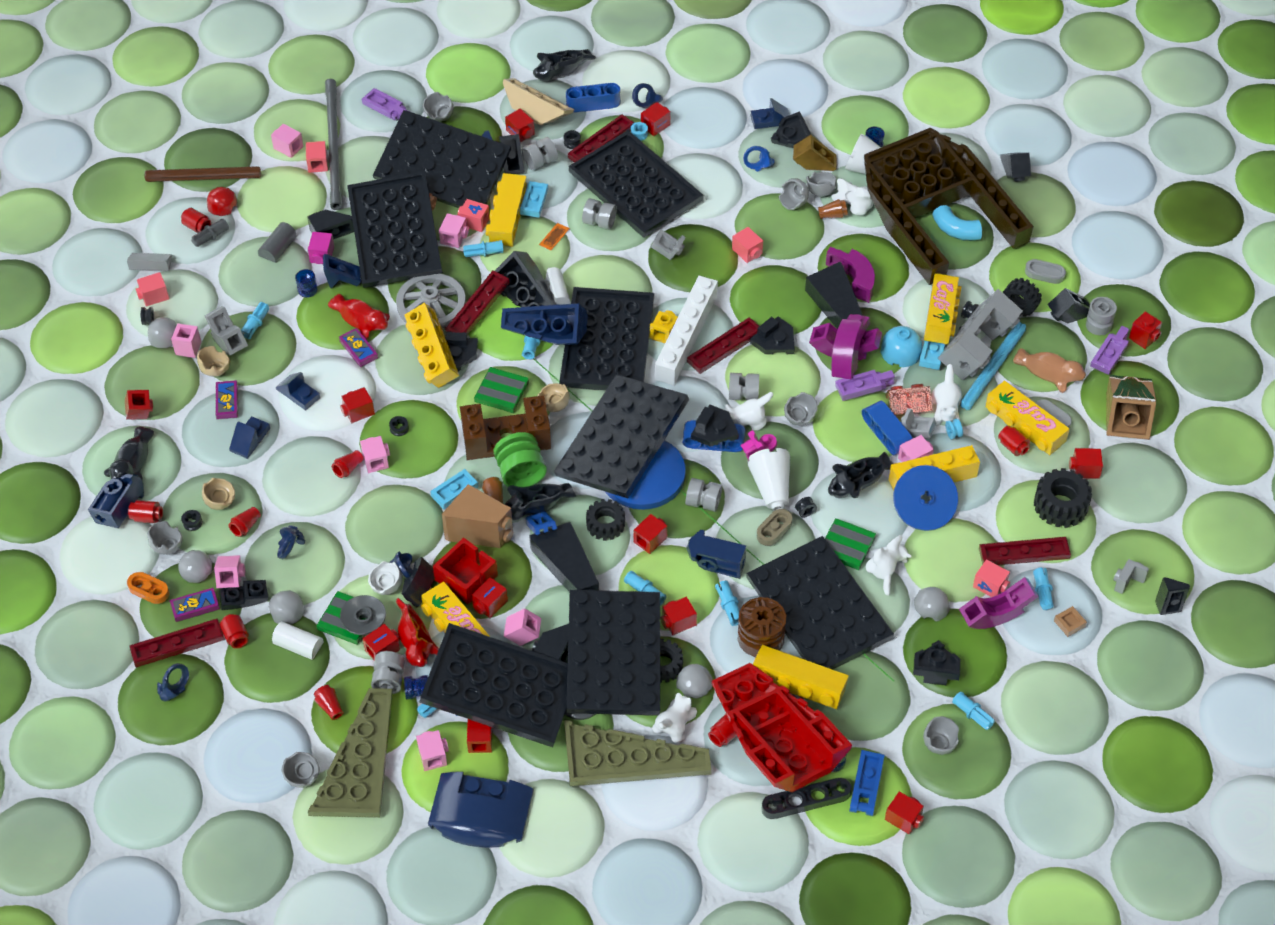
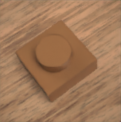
[1054,606,1087,637]

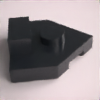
[771,111,811,148]
[750,316,795,354]
[445,332,478,372]
[691,404,739,447]
[913,640,961,686]

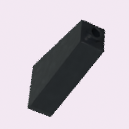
[805,262,863,329]
[529,522,599,593]

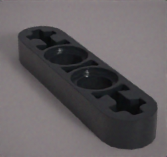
[761,778,851,819]

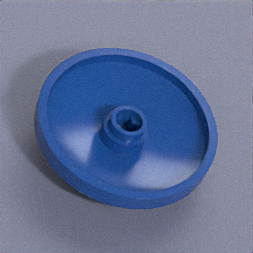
[605,440,685,510]

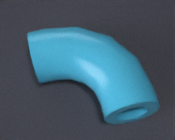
[933,205,982,240]

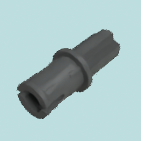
[191,219,229,247]

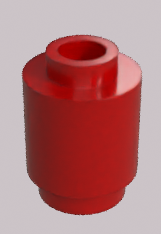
[181,207,211,233]
[998,425,1030,456]
[128,500,163,523]
[220,614,249,649]
[708,714,737,747]

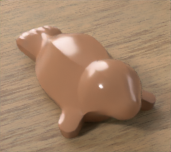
[1013,348,1086,393]

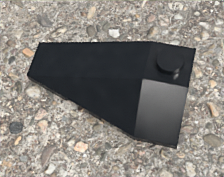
[495,251,556,307]

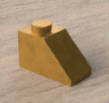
[793,135,837,171]

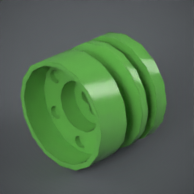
[493,432,547,487]

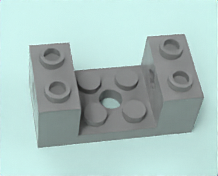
[938,289,1023,380]

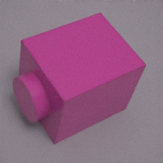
[308,232,334,264]

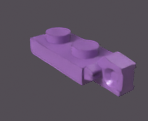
[361,88,408,120]
[1090,326,1129,375]
[835,370,895,401]

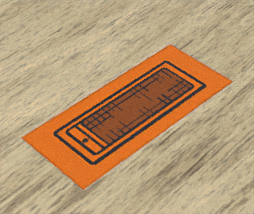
[539,223,570,250]

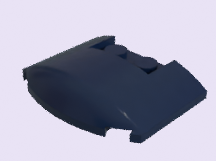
[428,772,534,848]

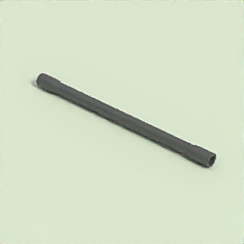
[325,79,342,210]

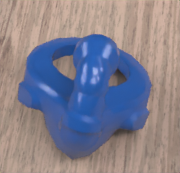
[743,146,775,172]

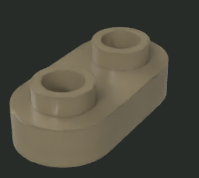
[757,509,792,546]

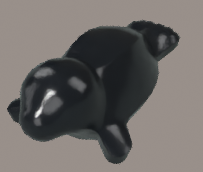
[533,49,596,82]
[104,427,154,480]
[828,452,893,499]
[505,483,576,520]

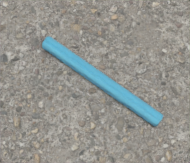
[960,322,1026,410]

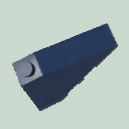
[501,303,588,345]

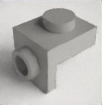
[651,230,686,260]
[901,408,936,439]
[1113,559,1149,594]

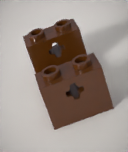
[460,395,551,460]

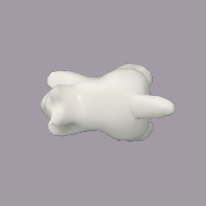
[832,178,874,215]
[931,364,962,425]
[725,392,773,431]
[866,535,912,596]
[652,693,697,743]

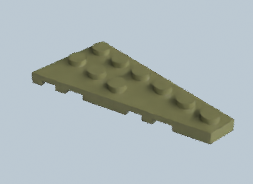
[308,688,393,818]
[564,720,711,786]

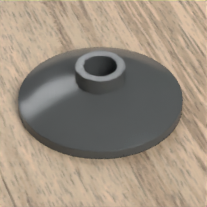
[340,595,386,635]

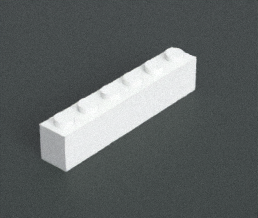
[655,276,718,385]

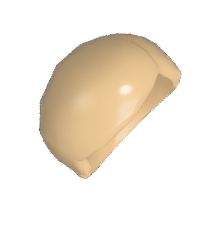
[197,346,230,377]
[538,383,570,412]
[202,478,235,510]

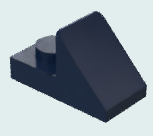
[750,98,789,129]
[323,254,361,288]
[276,372,320,411]
[229,416,270,459]

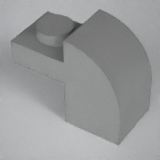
[204,306,248,355]

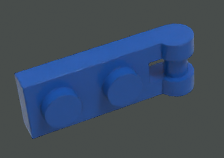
[849,750,885,816]

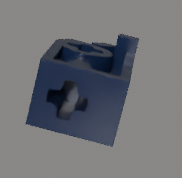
[88,474,144,529]
[686,530,746,579]

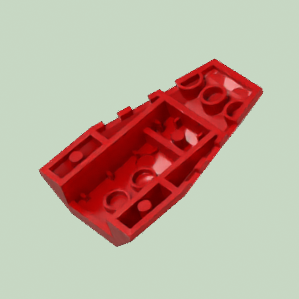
[712,663,852,792]

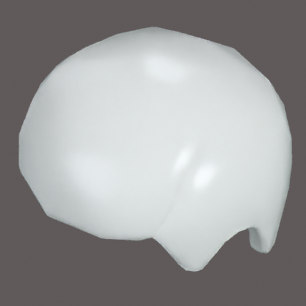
[368,561,402,595]

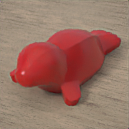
[328,294,390,340]
[396,598,439,667]

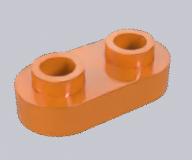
[127,572,169,604]

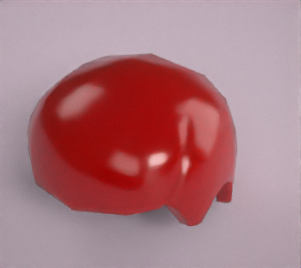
[207,187,237,216]

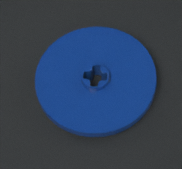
[893,465,958,531]

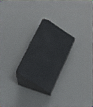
[1155,577,1190,615]

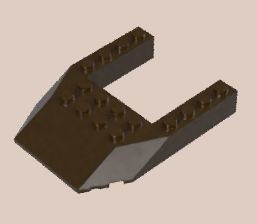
[864,128,1034,285]

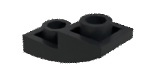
[402,557,435,608]
[219,580,268,610]

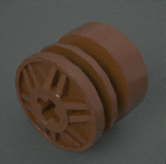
[737,597,786,657]

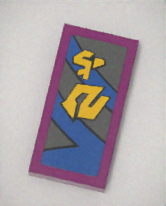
[339,328,378,367]
[215,380,238,419]
[170,588,220,622]

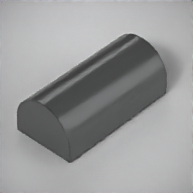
[258,222,297,263]

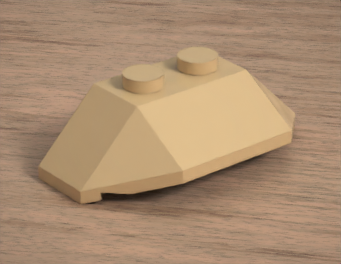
[503,78,574,125]

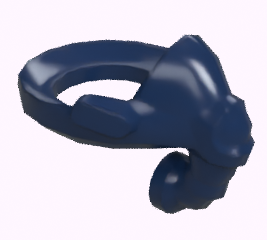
[632,83,663,108]
[277,525,305,560]
[389,551,413,578]
[157,663,189,701]

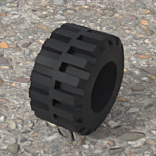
[1034,468,1092,528]

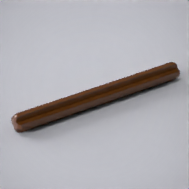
[144,166,261,182]

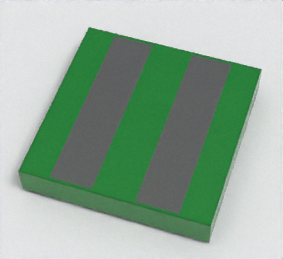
[474,367,529,413]
[825,518,876,570]
[316,591,367,645]

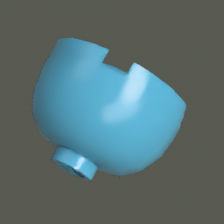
[880,326,922,368]

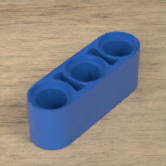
[566,83,620,113]
[861,401,913,456]
[682,420,746,452]

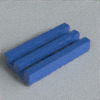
[525,511,557,535]

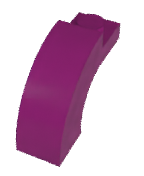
[826,246,875,303]
[831,314,870,379]
[809,323,882,360]
[959,577,1039,629]

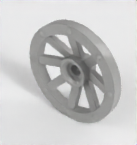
[396,274,466,328]

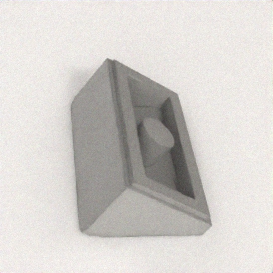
[127,253,172,271]

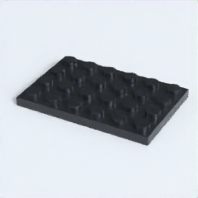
[373,110,511,208]
[568,131,704,238]
[347,171,443,288]
[559,287,654,390]
[554,375,689,499]
[746,536,894,670]
[566,590,660,716]
[419,623,568,748]

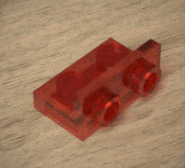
[885,384,933,416]

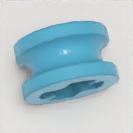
[631,122,648,141]
[945,418,963,439]

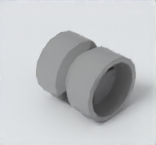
[522,137,558,170]
[582,198,617,230]
[1085,297,1117,336]
[729,372,759,400]
[685,478,722,512]
[371,651,405,694]

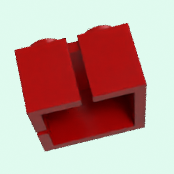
[433,537,498,604]

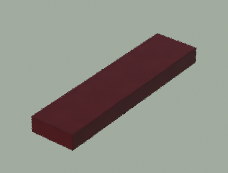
[568,114,634,163]
[445,270,510,335]
[687,317,759,374]
[979,537,1071,565]
[129,618,224,668]

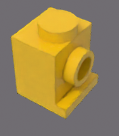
[650,310,678,343]

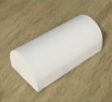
[545,267,570,305]
[272,621,324,660]

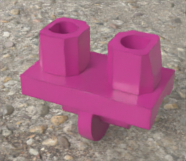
[741,430,777,460]

